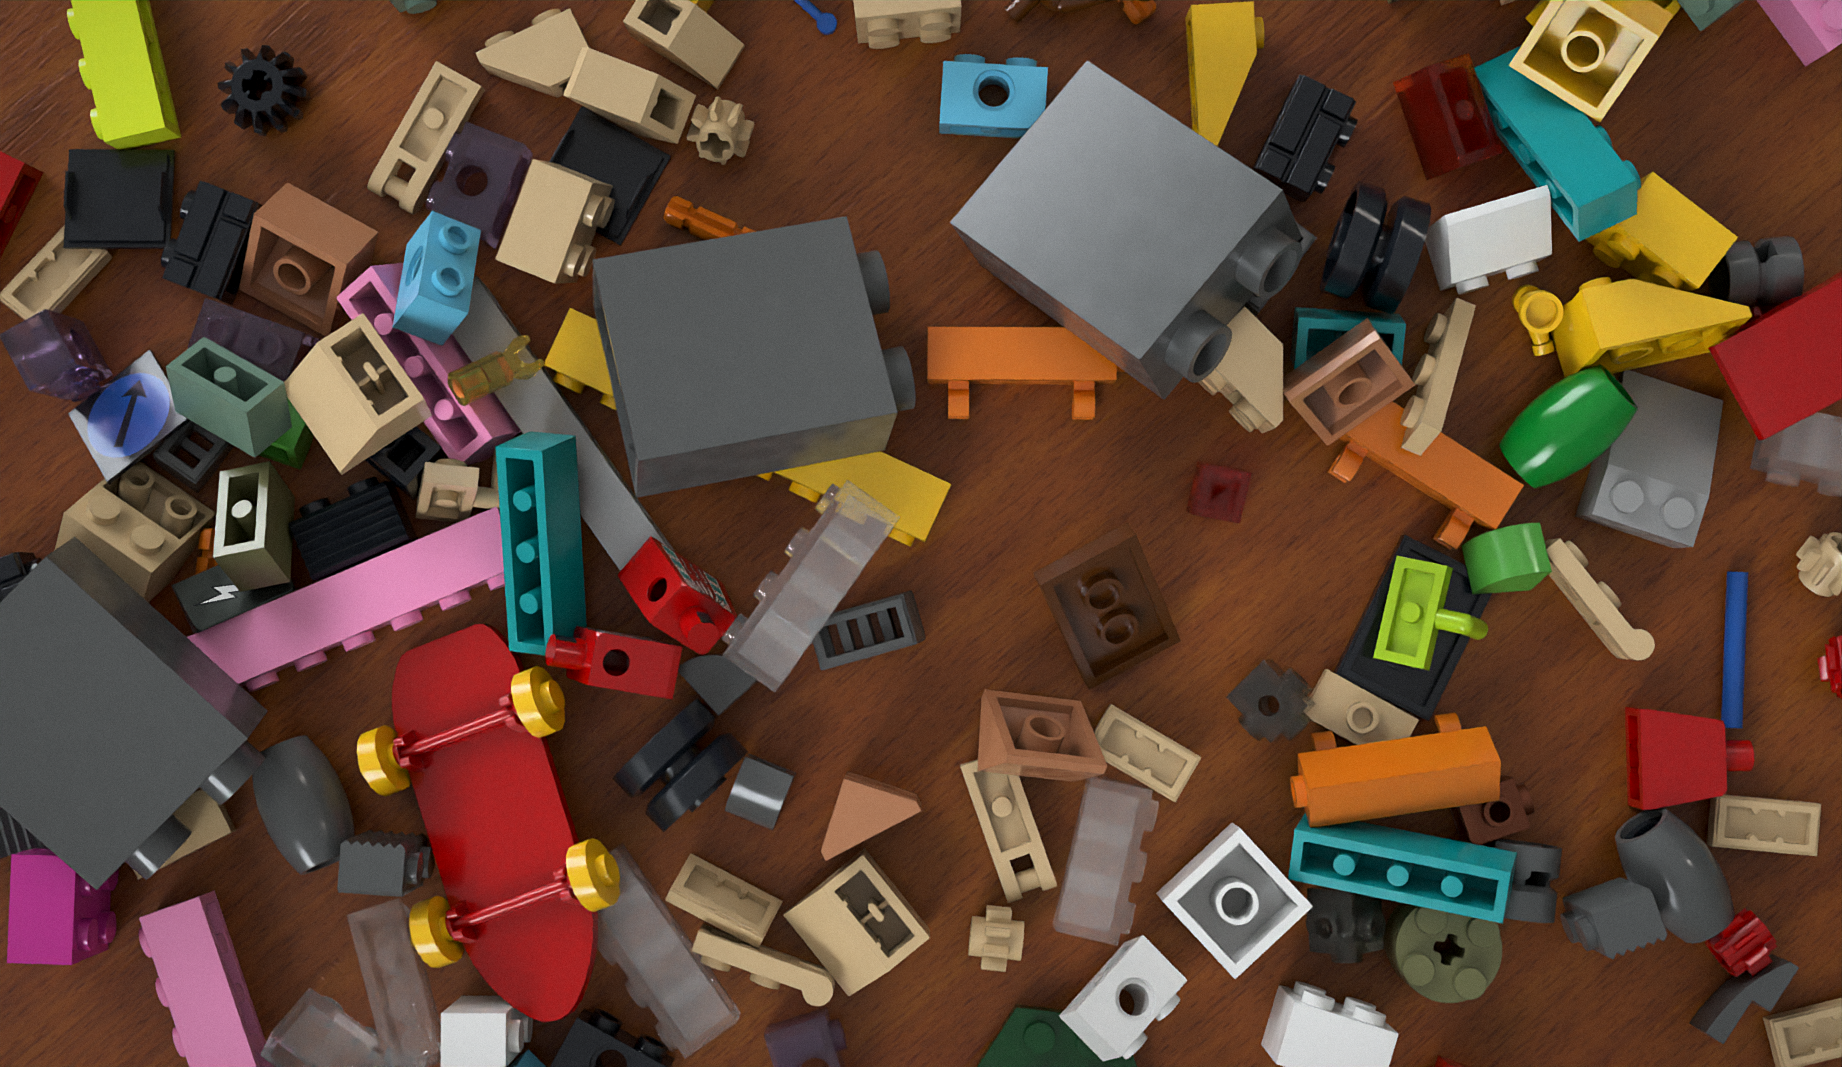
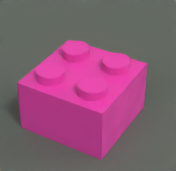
[7,845,119,965]

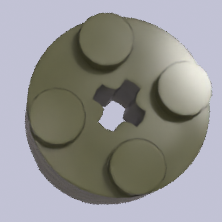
[1384,903,1502,1003]

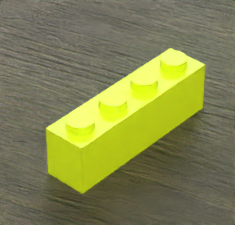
[67,0,181,150]

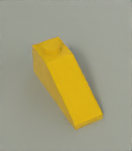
[1185,1,1264,146]

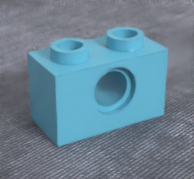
[939,54,1048,139]
[393,211,481,346]

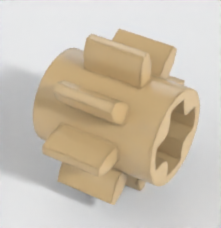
[687,97,755,165]
[1796,532,1842,597]
[968,905,1024,972]

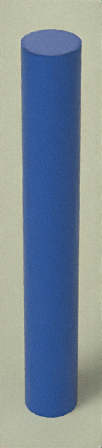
[1721,572,1748,728]

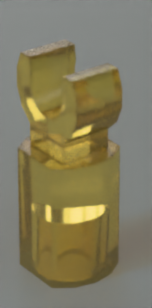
[447,335,545,406]

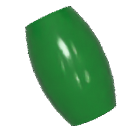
[1499,364,1638,489]

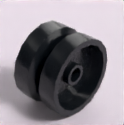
[1320,181,1431,314]
[612,698,748,833]

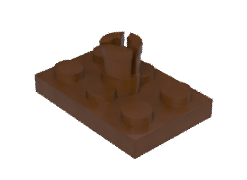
[1033,523,1181,690]

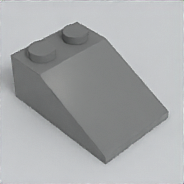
[1575,370,1723,548]

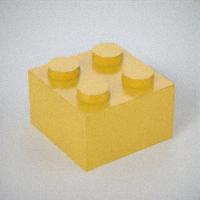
[1509,0,1673,123]
[1586,172,1738,292]

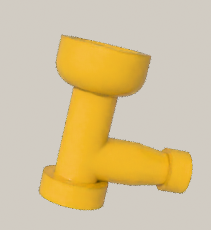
[1512,285,1564,356]

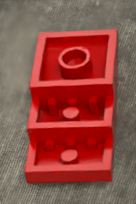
[1708,271,1842,441]

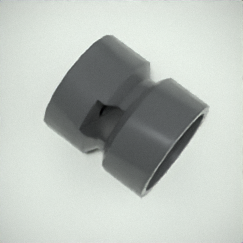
[1707,236,1804,308]
[1492,839,1562,923]

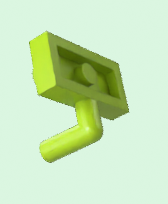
[1373,556,1488,671]

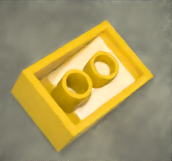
[1550,277,1752,378]

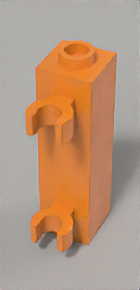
[927,327,1125,420]
[1327,401,1524,550]
[1290,712,1501,828]

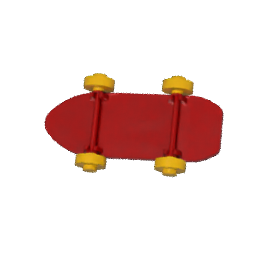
[357,624,620,1022]

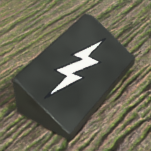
[171,565,296,633]

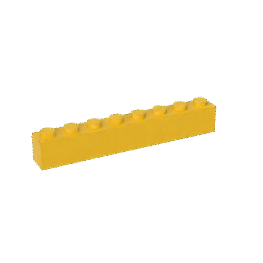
[543,308,951,547]

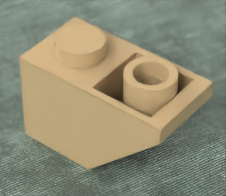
[623,0,745,90]
[475,8,590,98]
[563,47,696,144]

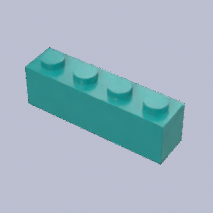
[1471,45,1641,242]
[495,431,587,656]
[1288,813,1517,924]

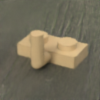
[415,448,500,523]

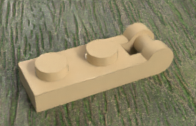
[367,61,485,215]
[1545,538,1655,660]
[960,759,1057,903]
[691,924,835,1007]

